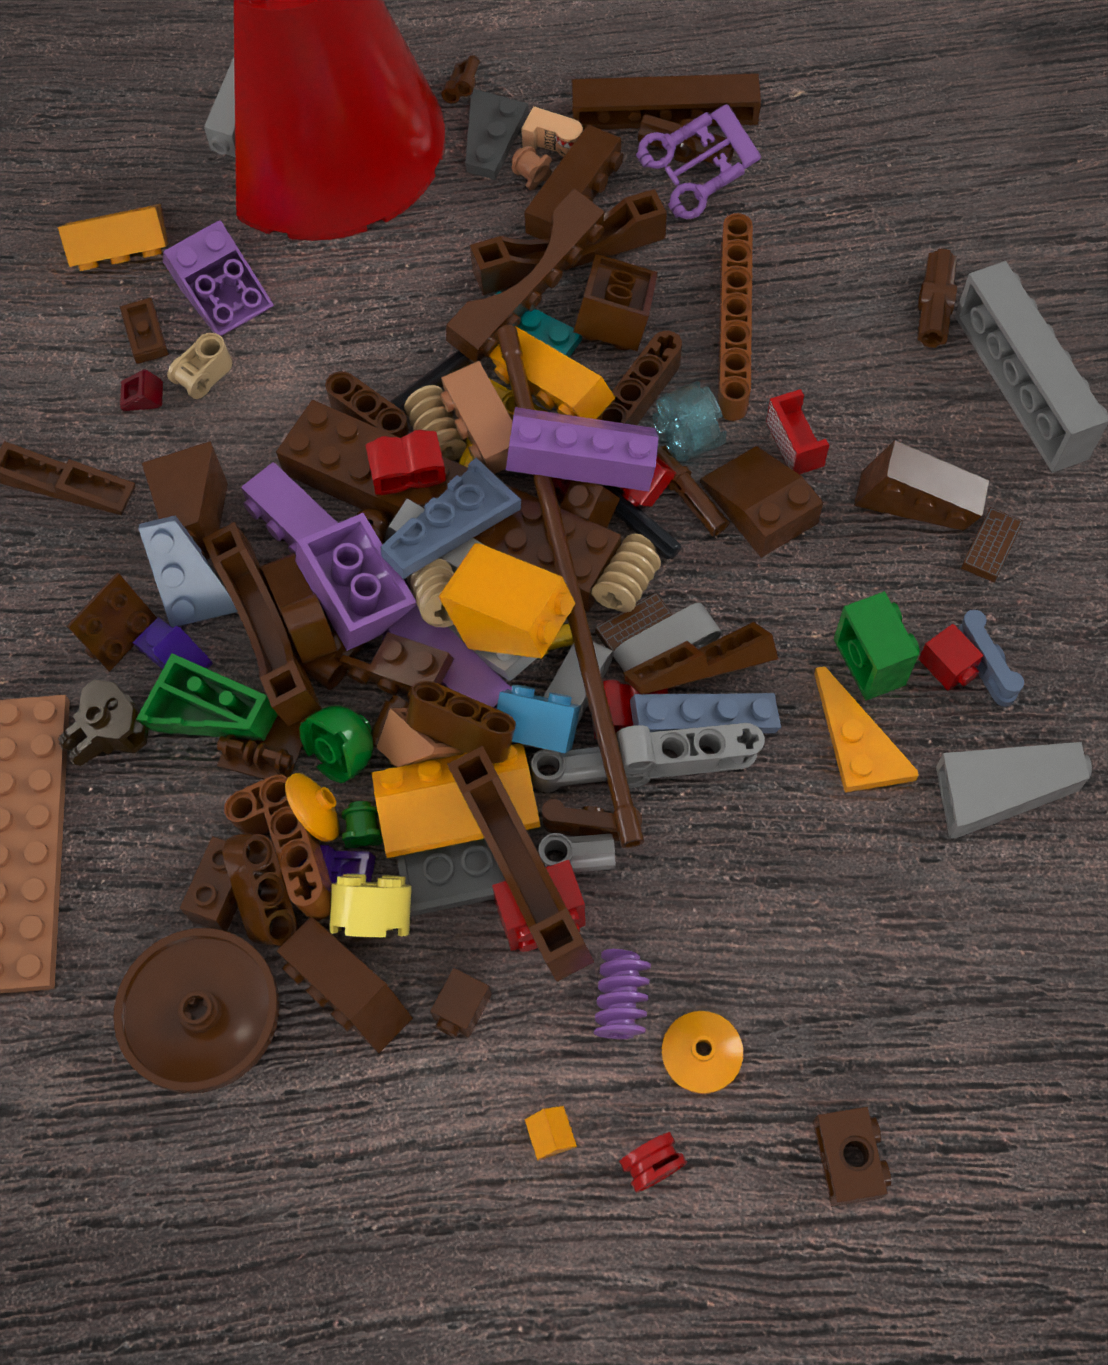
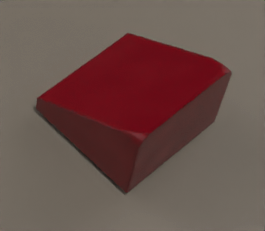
[120,369,163,411]

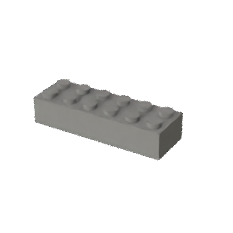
[955,261,1108,473]

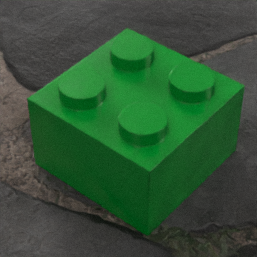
[833,591,920,701]

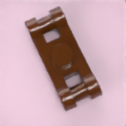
[542,799,642,841]

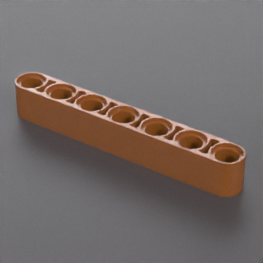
[717,213,753,421]

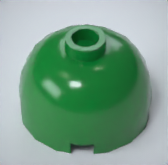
[299,706,373,784]

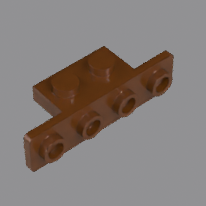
[339,632,454,699]

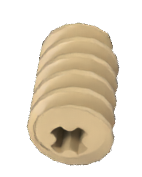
[404,385,466,461]
[591,534,661,613]
[406,558,454,627]

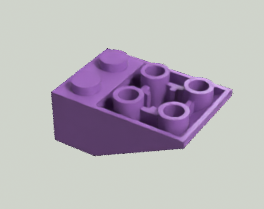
[163,220,274,336]

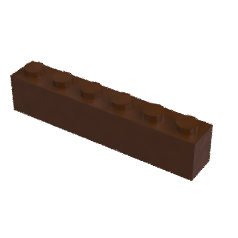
[572,73,761,130]

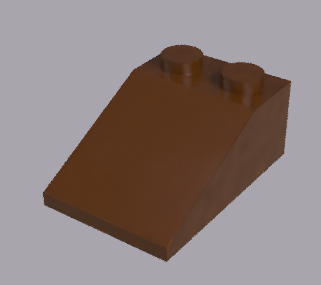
[573,254,658,352]
[700,446,824,558]

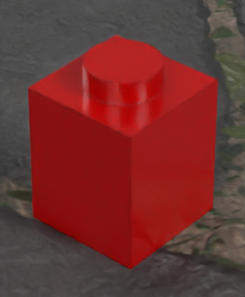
[918,624,984,691]

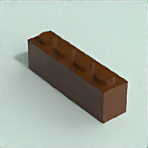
[524,124,624,239]

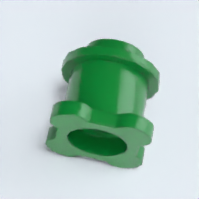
[341,801,383,848]

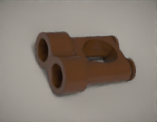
[441,55,480,104]

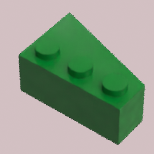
[136,653,278,741]

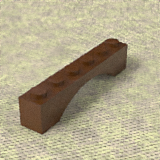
[446,188,605,363]
[470,189,667,295]
[202,522,322,726]
[447,746,594,982]

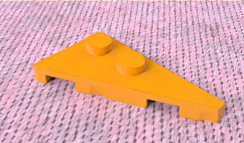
[814,666,919,793]

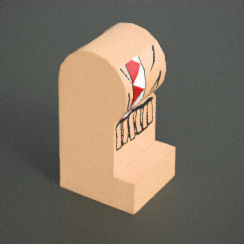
[522,106,583,157]

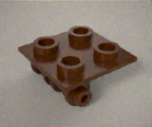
[66,573,157,672]
[217,715,308,780]

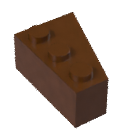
[277,917,413,1054]

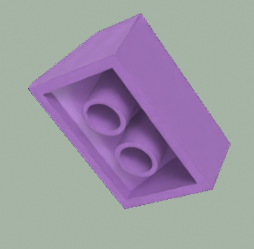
[295,513,417,651]

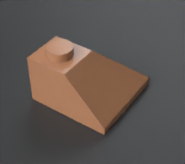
[376,708,465,767]

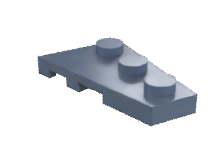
[139,515,237,628]

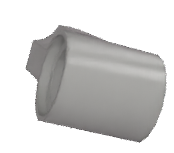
[531,747,607,793]
[538,833,616,872]

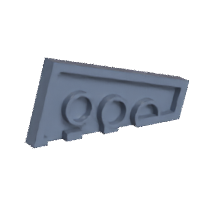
[380,458,521,579]

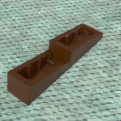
[0,441,135,516]
[623,622,778,695]

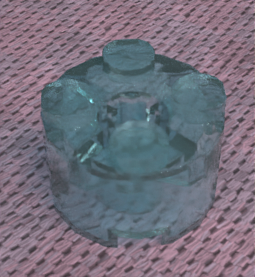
[652,381,727,462]

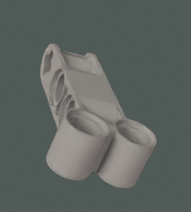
[616,723,765,788]

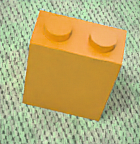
[439,543,576,659]

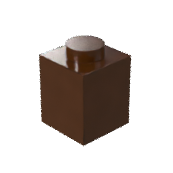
[559,480,620,528]
[430,968,492,1038]

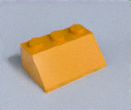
[58,204,168,271]

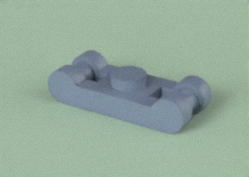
[958,610,1024,707]

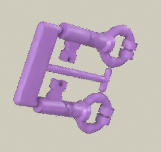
[636,105,761,219]

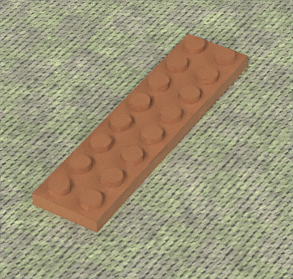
[0,695,70,994]

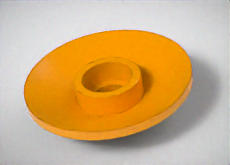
[285,773,340,842]
[662,1011,743,1094]

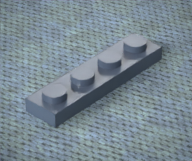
[630,693,781,734]

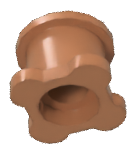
[512,146,552,190]

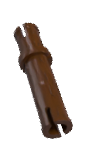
[657,445,730,537]

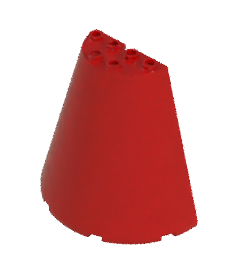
[233,0,446,241]

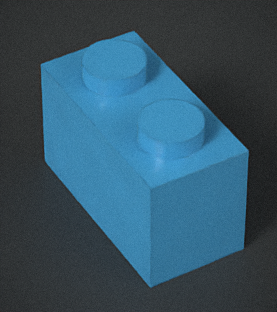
[497,685,581,753]

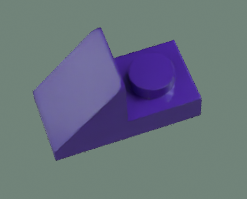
[133,617,213,669]

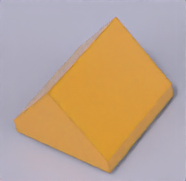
[525,1106,577,1161]

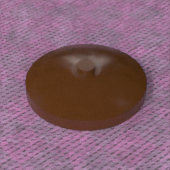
[113,928,280,1094]

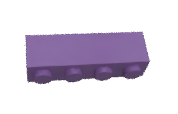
[506,407,659,492]

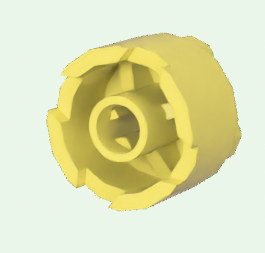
[329,874,411,937]

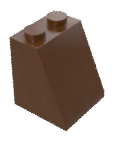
[142,441,228,560]

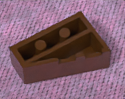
[854,440,989,531]

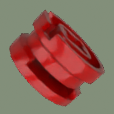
[619,1132,687,1193]

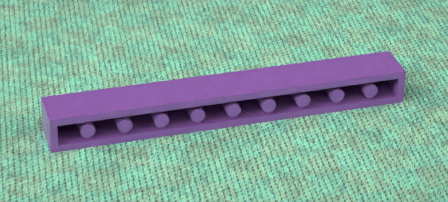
[241,462,512,709]

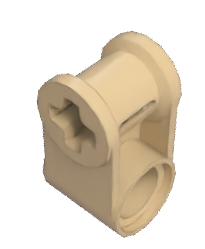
[167,333,233,399]

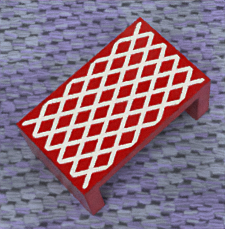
[766,389,829,474]

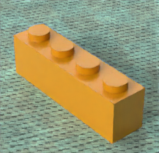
[488,326,615,419]

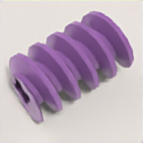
[594,949,651,1039]

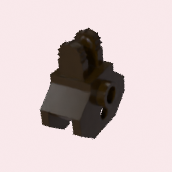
[58,680,149,766]

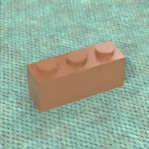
[440,361,513,474]

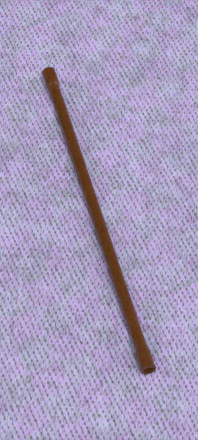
[497,325,645,848]

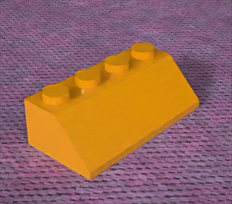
[372,743,540,858]

